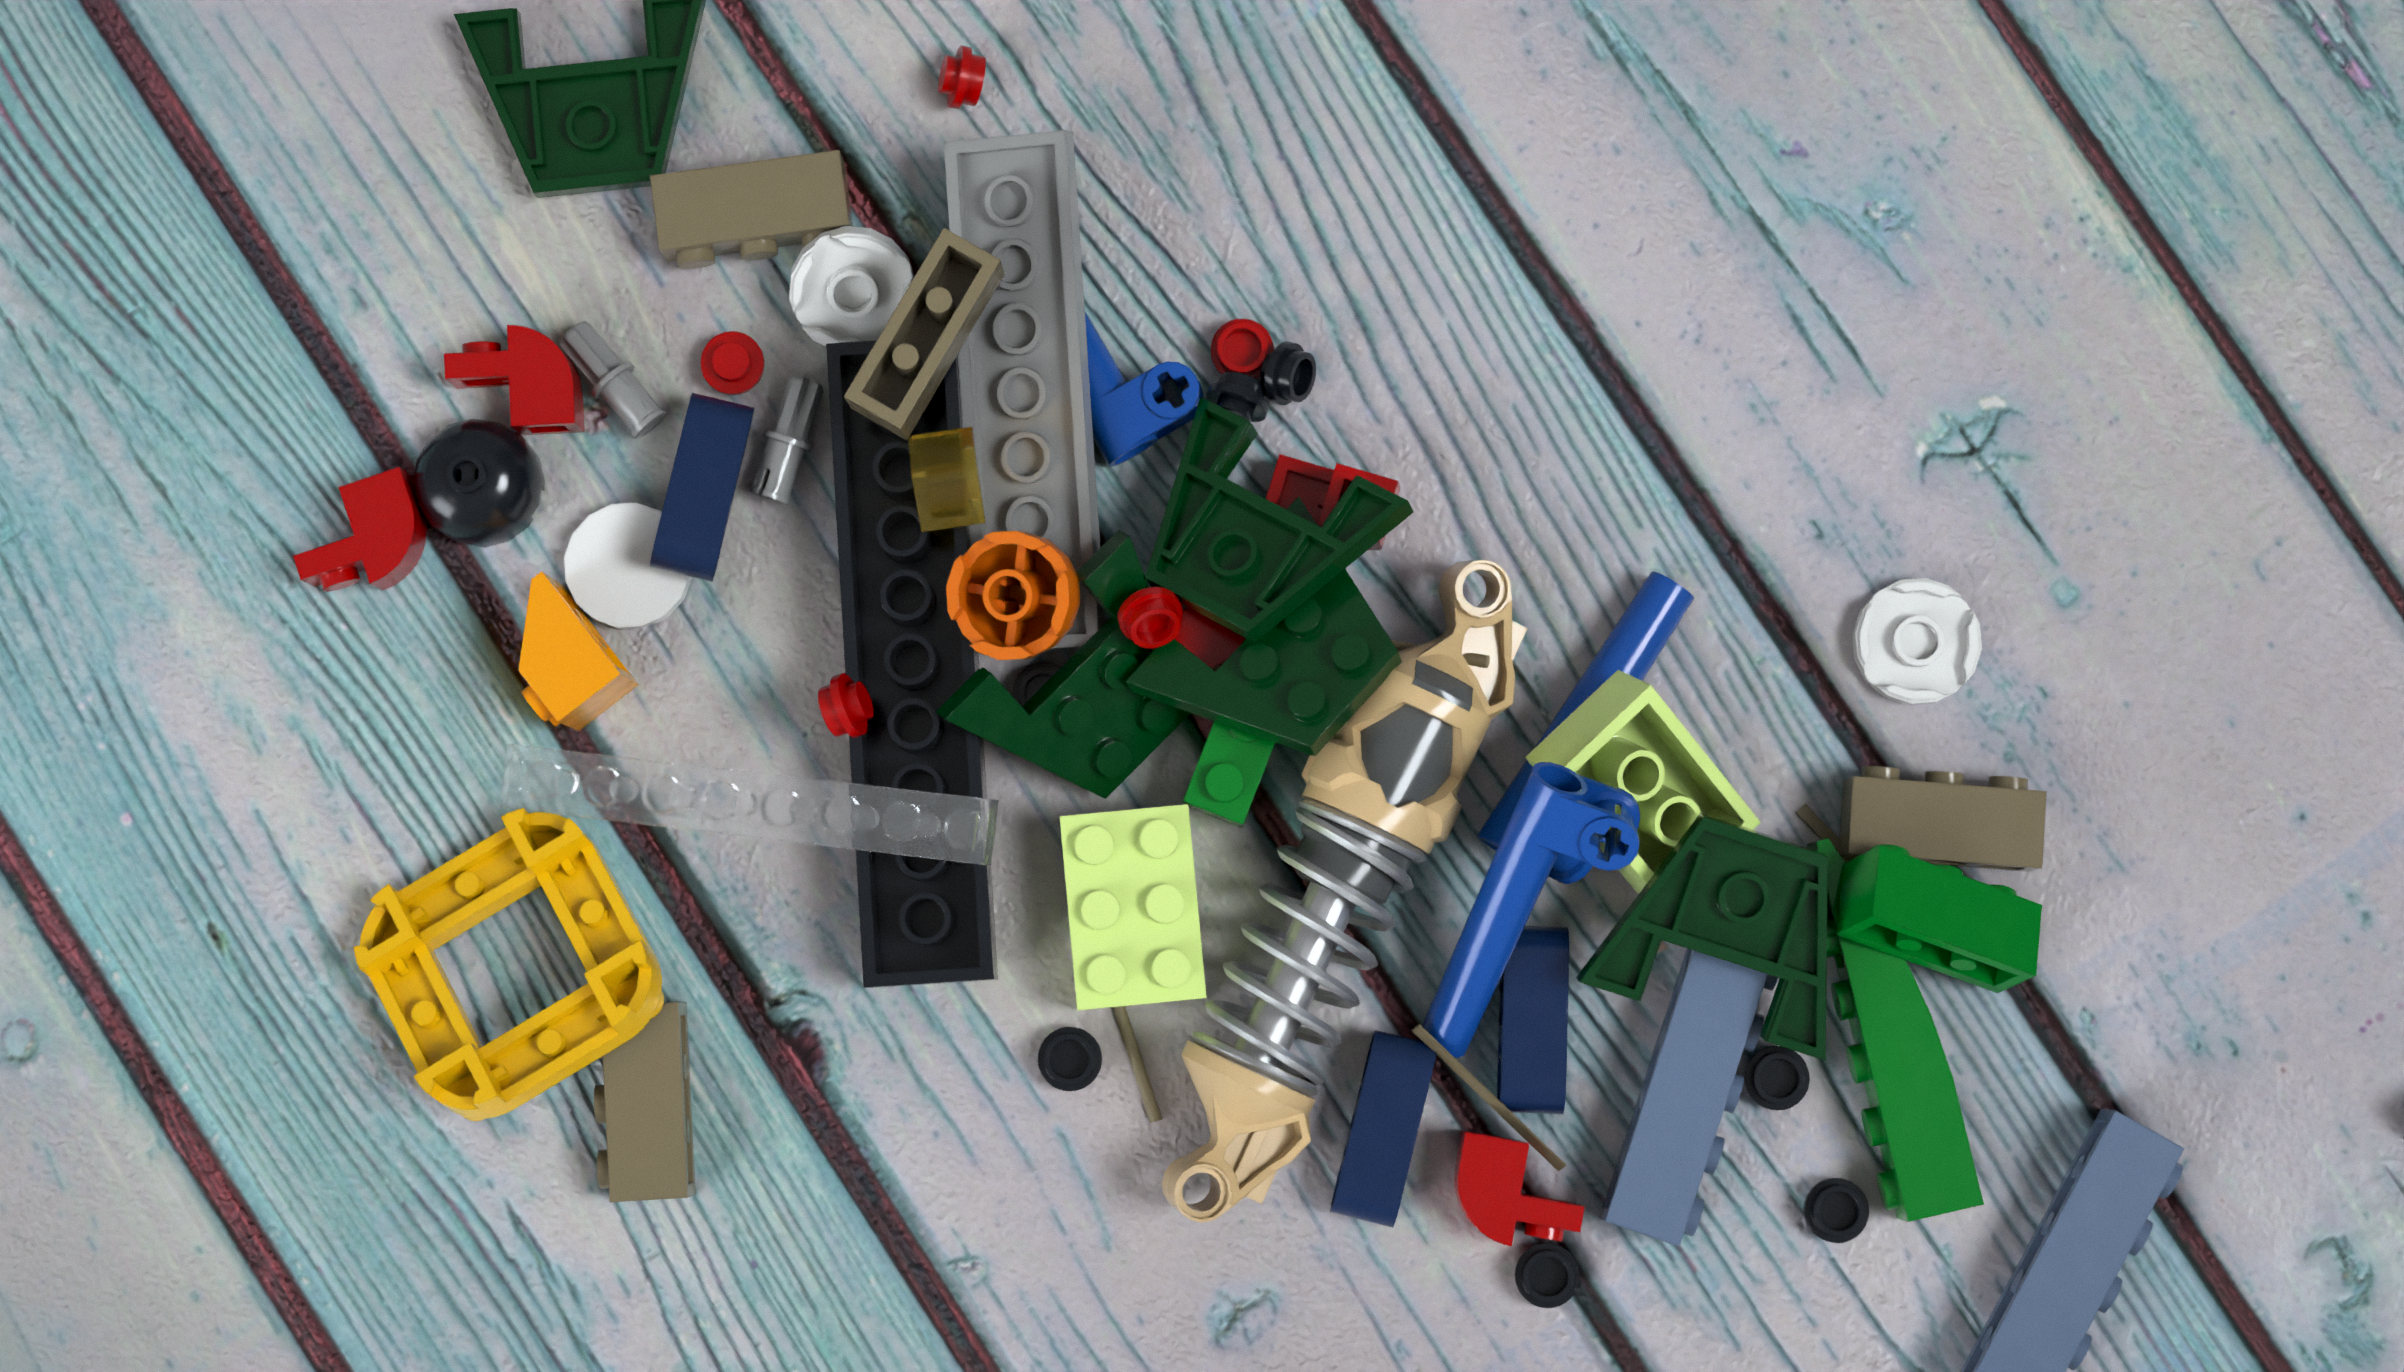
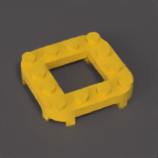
[354,808,664,1121]

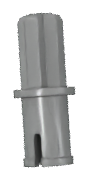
[560,321,667,439]
[749,376,823,505]

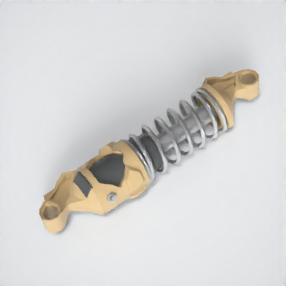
[1162,560,1528,1222]

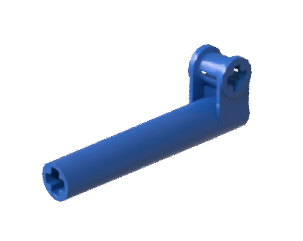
[1085,311,1204,467]
[1477,571,1694,884]
[1420,762,1641,1058]

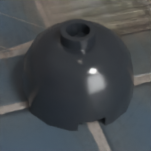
[413,419,545,548]

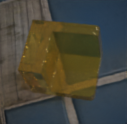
[908,427,986,532]

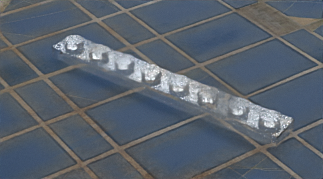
[500,744,999,865]

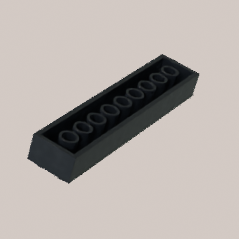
[826,340,998,988]

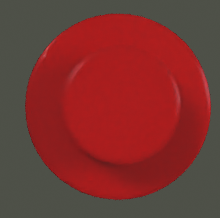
[938,45,986,109]
[1211,319,1274,379]
[700,331,765,395]
[1117,587,1183,648]
[818,673,874,738]

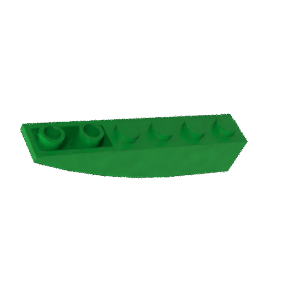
[1806,838,1984,1222]

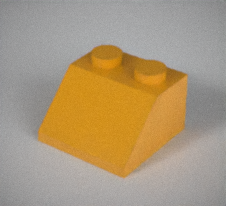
[518,571,639,731]

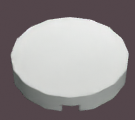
[789,226,915,346]
[564,503,692,630]
[1852,578,1982,705]

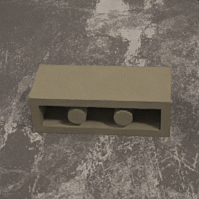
[650,150,853,269]
[844,228,1005,440]
[1839,766,2047,872]
[594,1002,696,1202]

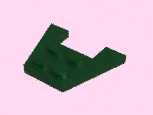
[454,0,706,198]
[1145,397,1414,643]
[1125,496,1402,756]
[936,530,1191,799]
[1576,813,1828,1061]

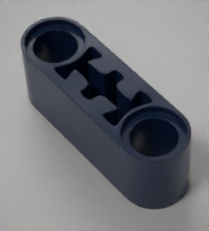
[650,393,755,582]
[1497,926,1569,1114]
[1330,1030,1437,1228]

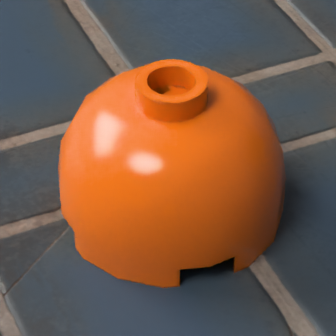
[946,530,1080,660]

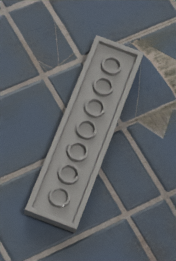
[944,130,1105,653]

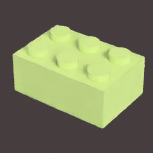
[1525,670,1761,893]
[1059,804,1207,1010]

